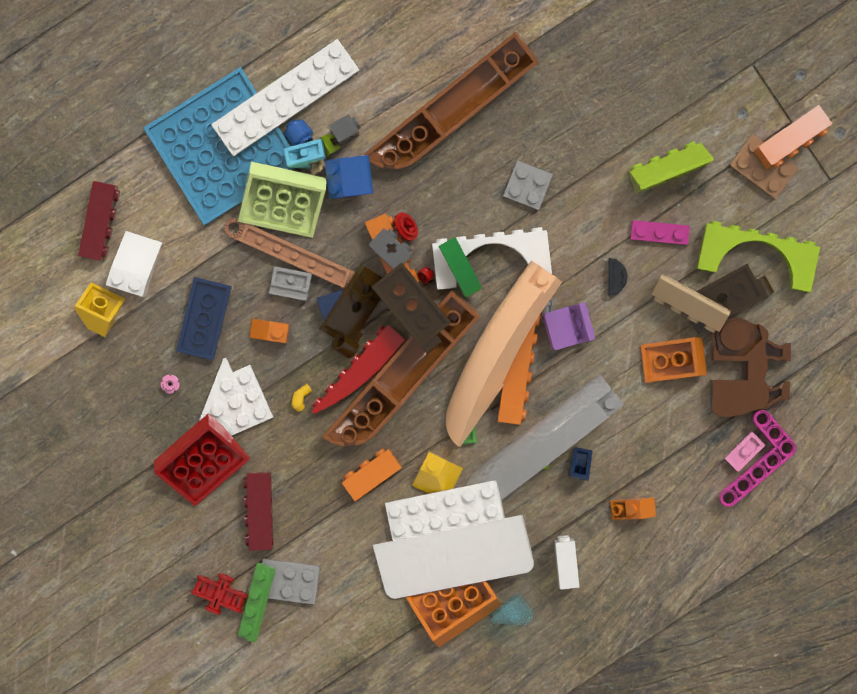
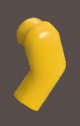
[291,384,312,412]

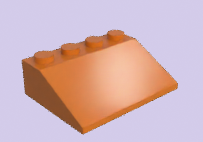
[406,581,502,647]

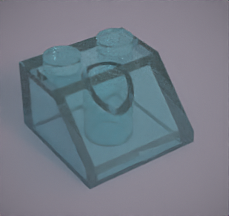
[489,591,535,625]

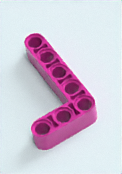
[718,410,796,507]

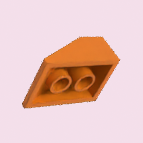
[641,337,707,383]

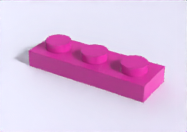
[630,220,690,245]

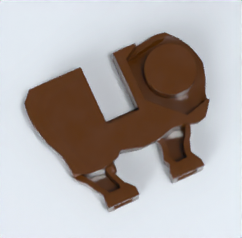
[710,317,791,417]

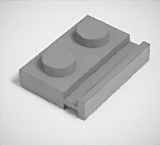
[269,266,312,301]

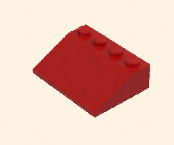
[154,413,250,506]

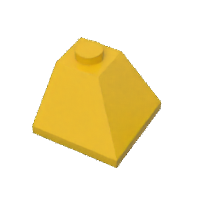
[74,282,125,337]
[412,451,463,494]

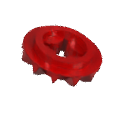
[392,212,418,242]

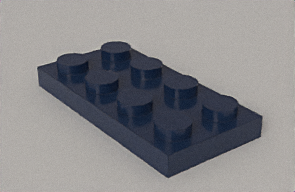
[176,277,232,360]

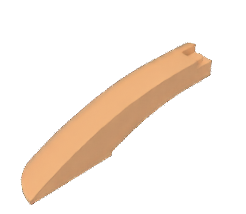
[446,261,562,447]

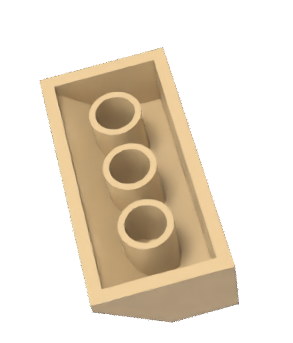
[651,274,731,333]

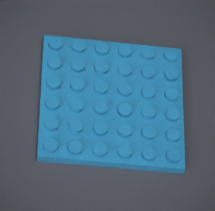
[144,67,296,225]

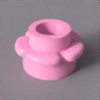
[161,375,180,394]

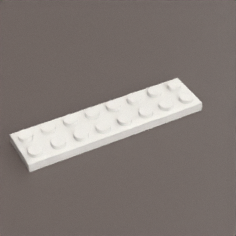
[211,39,359,157]

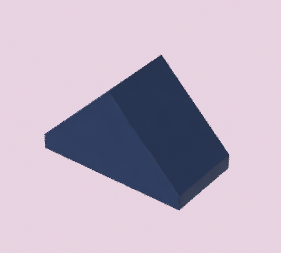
[317,290,344,320]
[568,447,593,481]

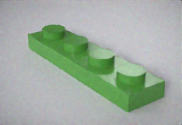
[238,563,276,642]

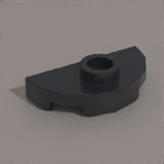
[608,258,628,296]

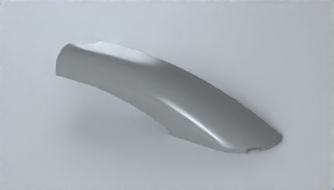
[466,374,624,500]

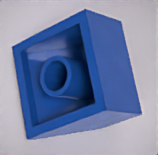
[325,155,373,199]

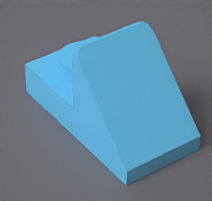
[284,139,326,169]

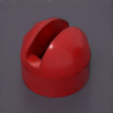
[417,267,434,284]

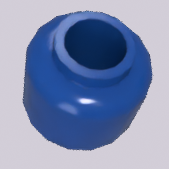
[285,120,313,146]

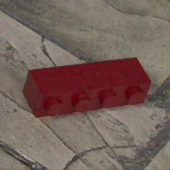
[78,181,120,261]
[243,472,274,551]

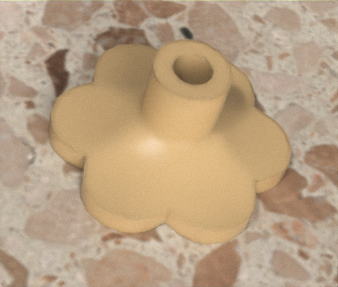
[308,160,325,176]

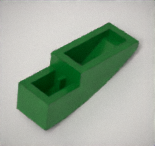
[438,237,483,297]

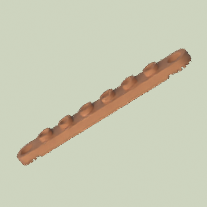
[224,218,366,291]

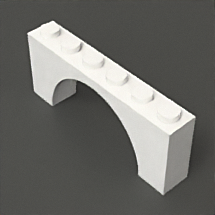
[432,227,552,290]

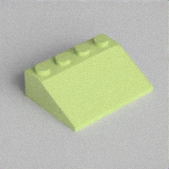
[238,162,326,238]

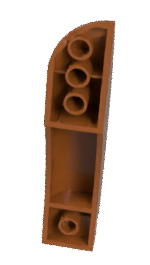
[363,31,539,169]
[322,290,480,446]

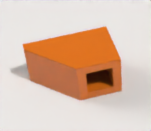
[610,497,656,520]

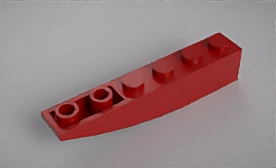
[312,325,405,414]

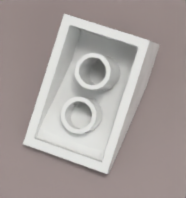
[106,231,162,297]

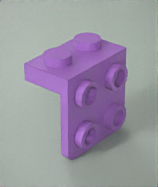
[543,302,595,350]

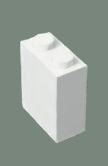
[554,535,579,589]

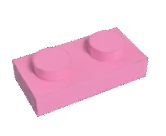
[724,431,765,472]

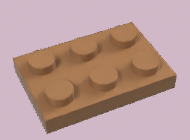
[729,134,798,199]

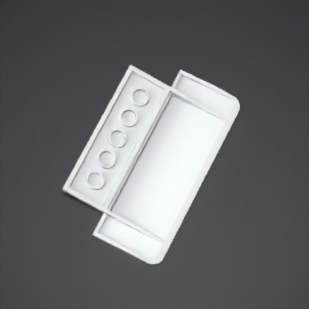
[373,480,534,599]

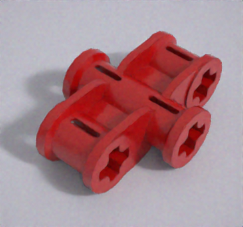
[190,573,249,615]

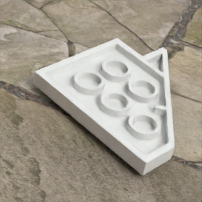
[199,358,273,436]

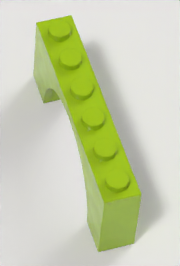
[696,221,820,293]

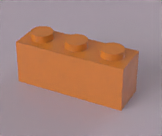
[342,448,402,501]

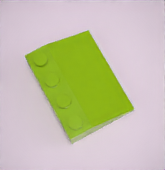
[628,141,714,194]

